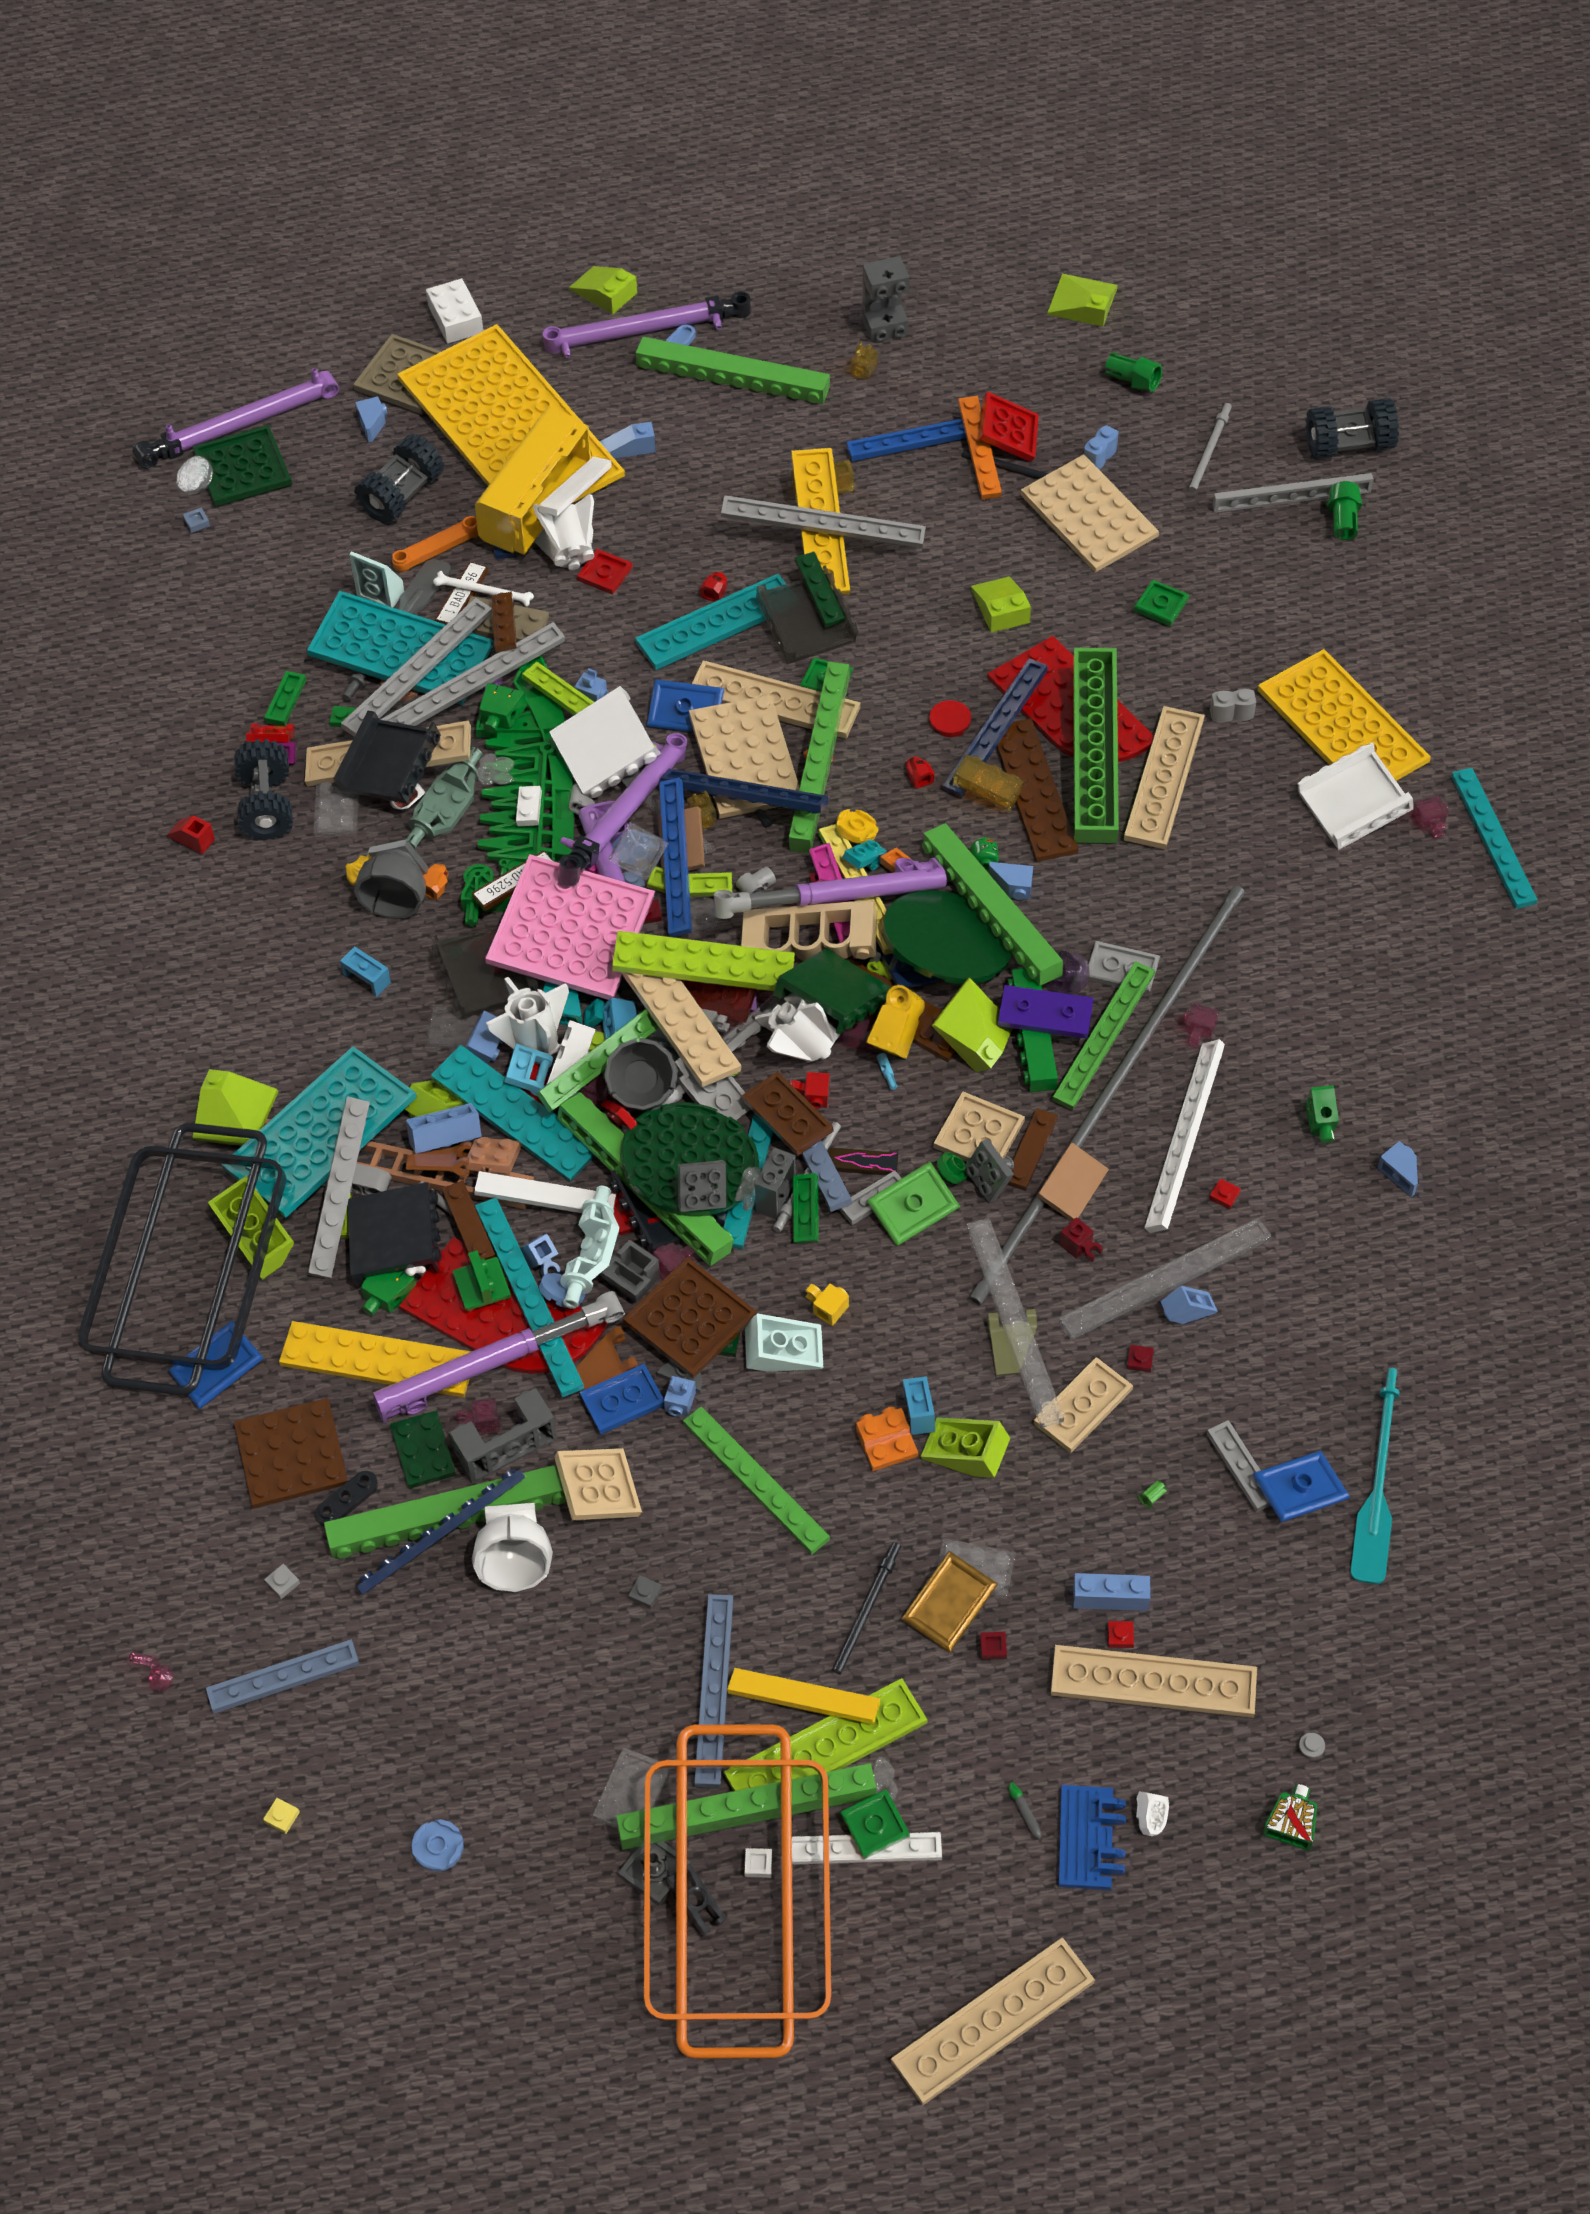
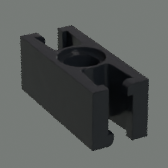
[666,1863,726,1937]

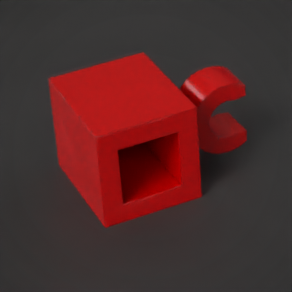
[790,1072,830,1109]

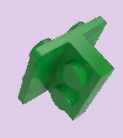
[453,1250,511,1311]

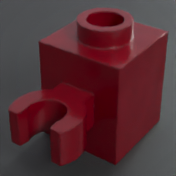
[1059,1217,1103,1262]

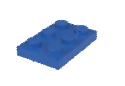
[579,1363,664,1435]

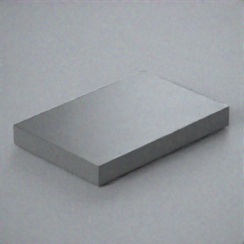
[1085,941,1160,995]

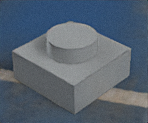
[264,1564,300,1599]

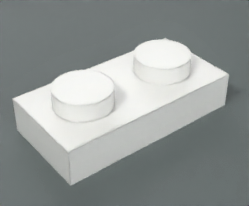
[516,786,542,826]

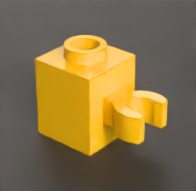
[805,1284,849,1326]

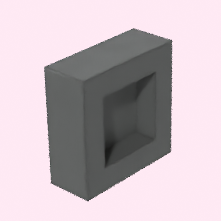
[628,1575,662,1609]

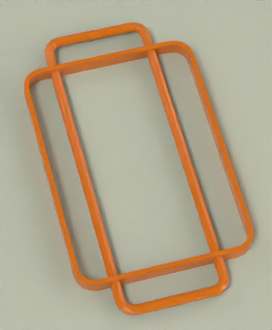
[644,1724,831,2059]

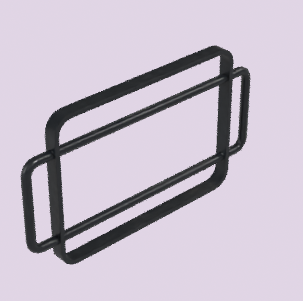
[78,1123,286,1395]

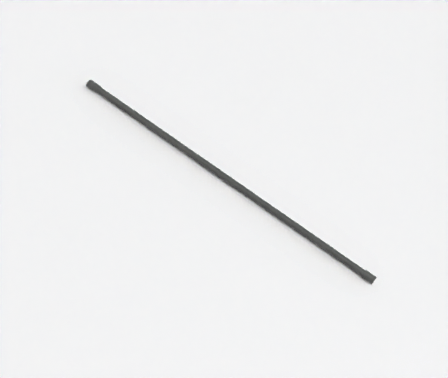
[969,886,1245,1306]

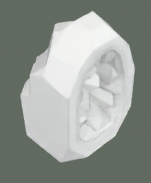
[1136,1791,1169,1836]

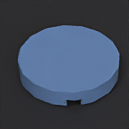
[539,1273,586,1308]
[412,1819,464,1872]

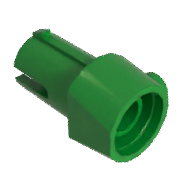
[1105,352,1162,392]
[1326,481,1362,540]

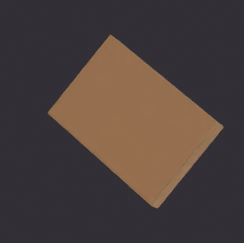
[658,806,705,871]
[1036,1143,1109,1221]

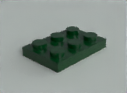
[391,1410,456,1489]

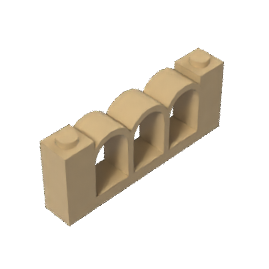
[741,900,877,961]

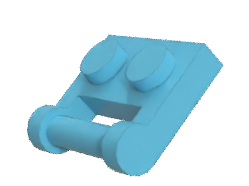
[504,1043,553,1096]

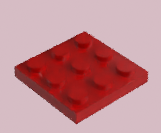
[979,391,1039,462]

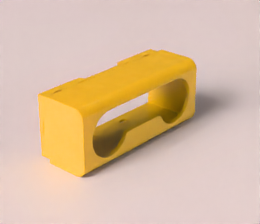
[475,407,591,555]

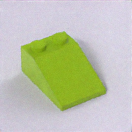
[569,266,637,315]
[971,577,1031,633]
[921,1417,1010,1478]

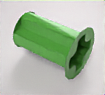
[1138,1480,1167,1509]

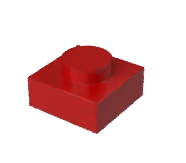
[1209,1178,1241,1210]
[1108,1621,1134,1648]

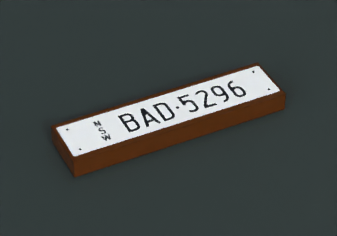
[435,562,488,625]
[472,850,553,911]

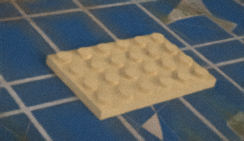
[1020,454,1159,573]
[689,695,800,819]

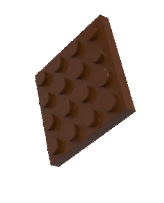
[623,1257,757,1378]
[234,1398,348,1509]

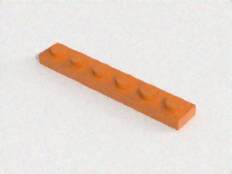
[958,396,1002,500]

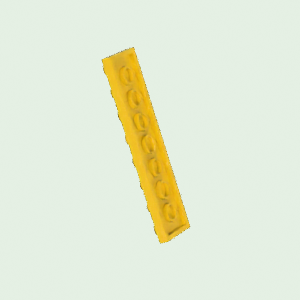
[791,448,850,597]
[279,1321,470,1398]

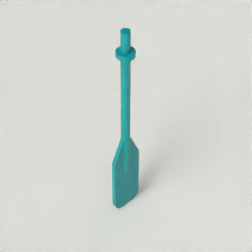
[1351,1368,1400,1585]

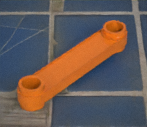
[392,516,479,572]

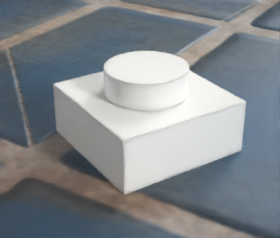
[745,1848,772,1878]

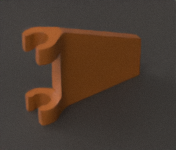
[406,1141,472,1177]
[576,1326,638,1392]

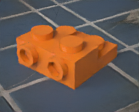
[856,1407,918,1471]

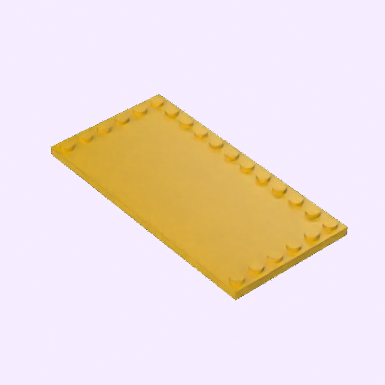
[397,324,625,520]

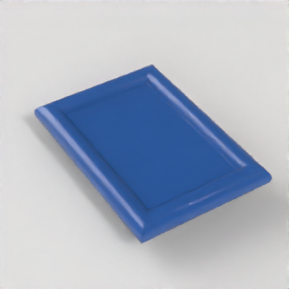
[646,679,724,733]
[168,1320,264,1409]
[1252,1450,1350,1522]

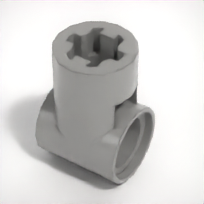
[736,866,776,894]

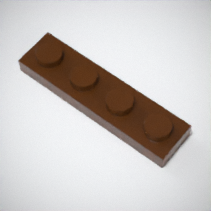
[492,591,517,652]

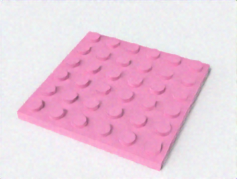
[486,854,655,1000]

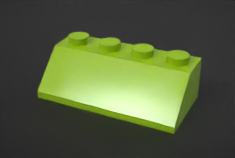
[208,1176,294,1280]

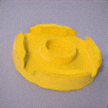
[835,809,878,844]

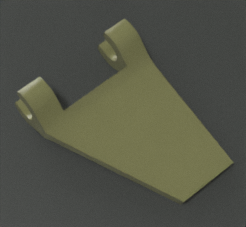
[987,1309,1037,1376]

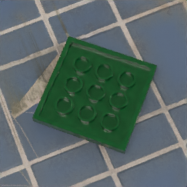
[193,425,292,507]

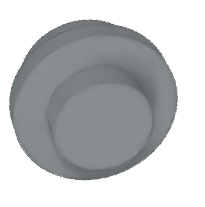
[1299,1733,1325,1758]

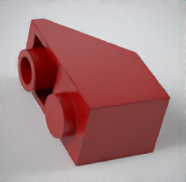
[167,815,215,854]

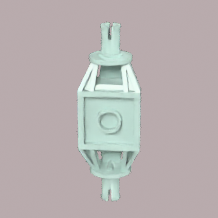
[560,1186,619,1308]

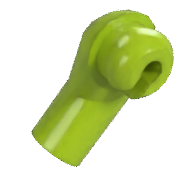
[867,961,894,983]

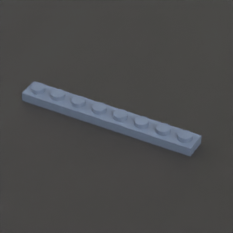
[695,1594,734,1788]

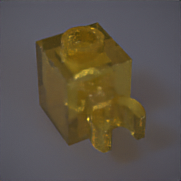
[850,341,878,380]
[687,790,717,828]

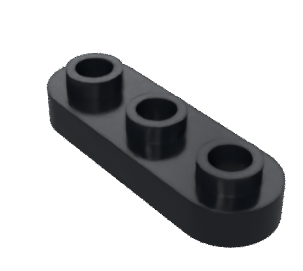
[315,1471,378,1527]

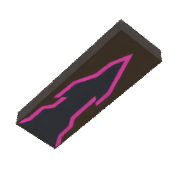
[829,1148,898,1176]

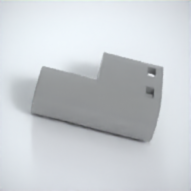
[569,784,595,814]

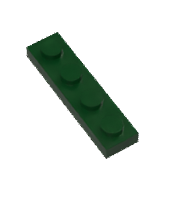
[795,551,845,628]

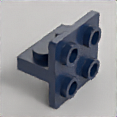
[881,953,937,988]

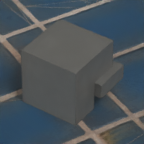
[600,1240,660,1303]

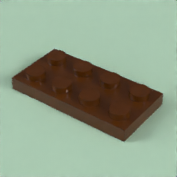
[742,1071,834,1156]

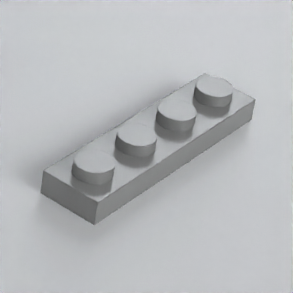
[1207,1420,1271,1512]

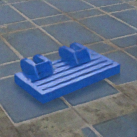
[1059,1785,1126,1890]

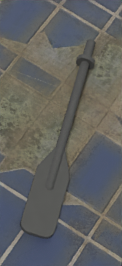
[342,559,451,701]

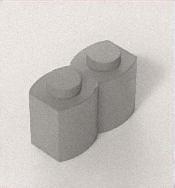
[1210,689,1256,723]

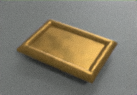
[901,1551,998,1653]

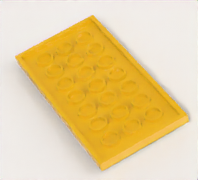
[1257,649,1431,781]

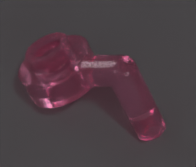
[129,1652,173,1691]

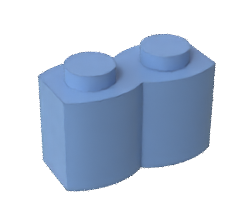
[1084,425,1119,469]

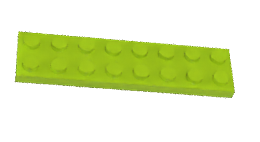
[612,931,795,991]
[724,1678,927,1791]

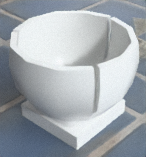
[472,1503,553,1592]

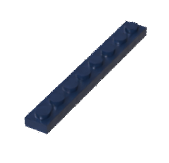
[943,658,1048,798]
[661,768,829,814]
[357,1469,526,1595]

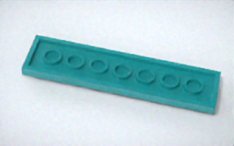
[635,574,799,670]
[431,1045,595,1183]

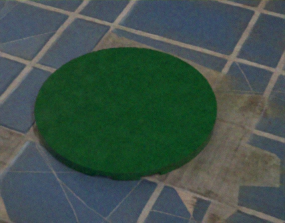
[882,891,1012,984]
[620,1102,759,1217]

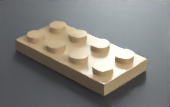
[1034,1357,1133,1454]

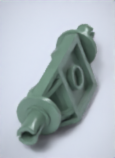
[405,747,483,849]

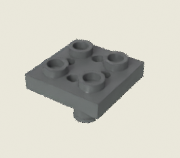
[965,1139,1014,1203]
[678,1160,726,1212]
[618,1842,691,1906]

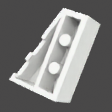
[547,1020,596,1102]

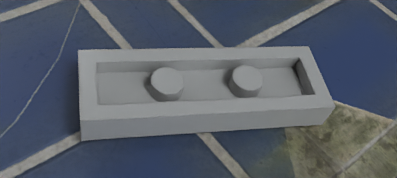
[839,1171,902,1225]

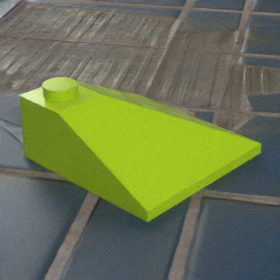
[1047,274,1118,326]
[932,978,1012,1072]
[193,1069,278,1146]

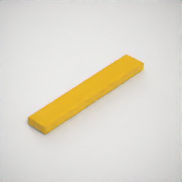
[727,1668,880,1724]

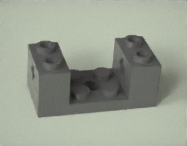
[862,256,910,342]
[450,1388,558,1484]

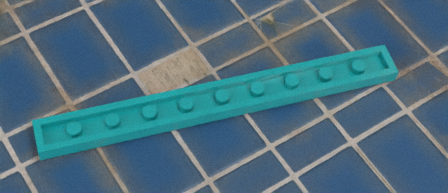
[475,1198,584,1398]

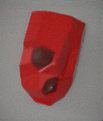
[700,572,727,602]
[905,756,935,788]

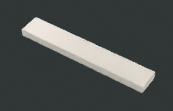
[539,457,611,516]
[475,1171,616,1213]
[792,1832,942,1864]

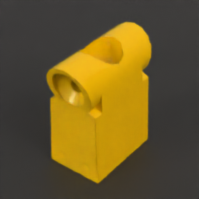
[866,985,925,1059]

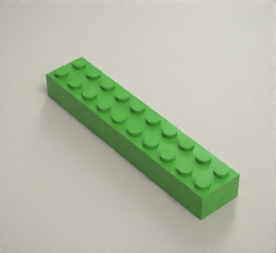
[1073,648,1119,843]

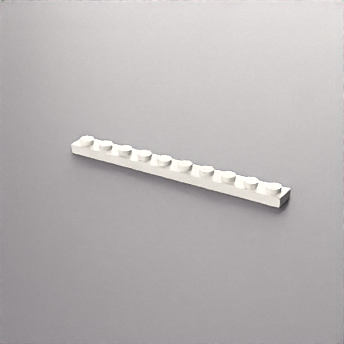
[1145,1039,1225,1233]

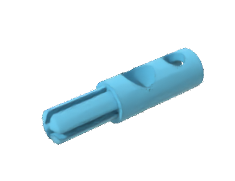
[877,1053,897,1090]

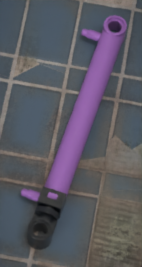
[543,291,751,358]
[132,368,339,469]
[558,733,687,886]

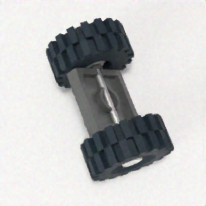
[1305,398,1399,459]
[354,433,445,524]
[234,739,293,841]

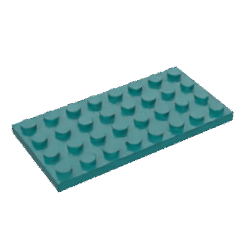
[307,591,494,705]
[221,1046,417,1218]

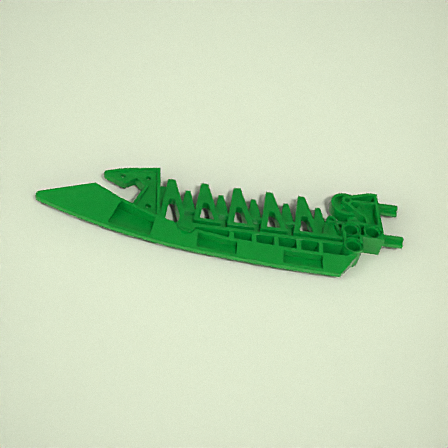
[461,655,574,927]

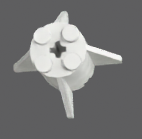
[533,494,594,571]
[486,977,569,1053]
[755,993,840,1063]

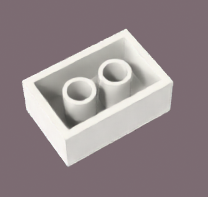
[426,279,483,344]

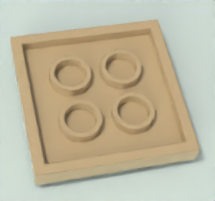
[933,1092,1025,1162]
[554,1448,642,1520]

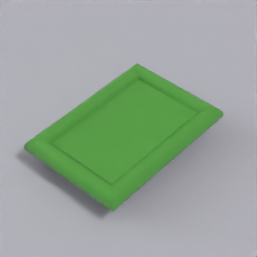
[866,1161,960,1246]

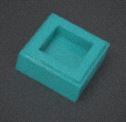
[584,999,604,1028]

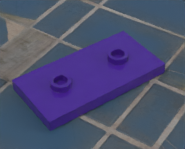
[998,985,1094,1039]

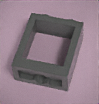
[755,1148,796,1220]

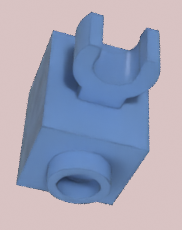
[574,668,609,702]
[520,1234,560,1277]
[664,1376,696,1417]

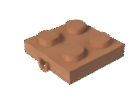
[465,1137,521,1174]

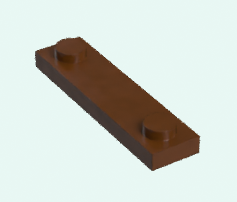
[1007,1108,1058,1191]
[442,1180,496,1260]

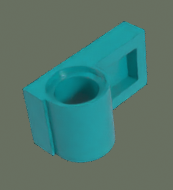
[842,840,886,871]

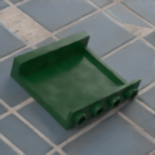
[773,948,891,1034]

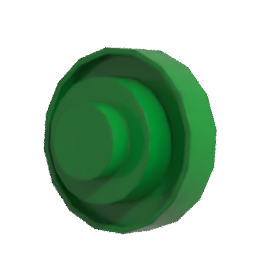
[937,1152,968,1185]

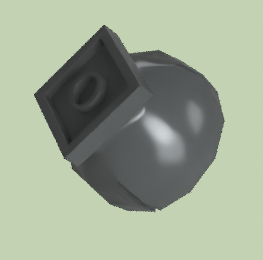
[354,839,429,918]
[603,1037,678,1112]

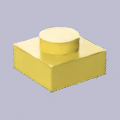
[263,1798,300,1834]

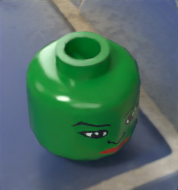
[970,837,999,870]

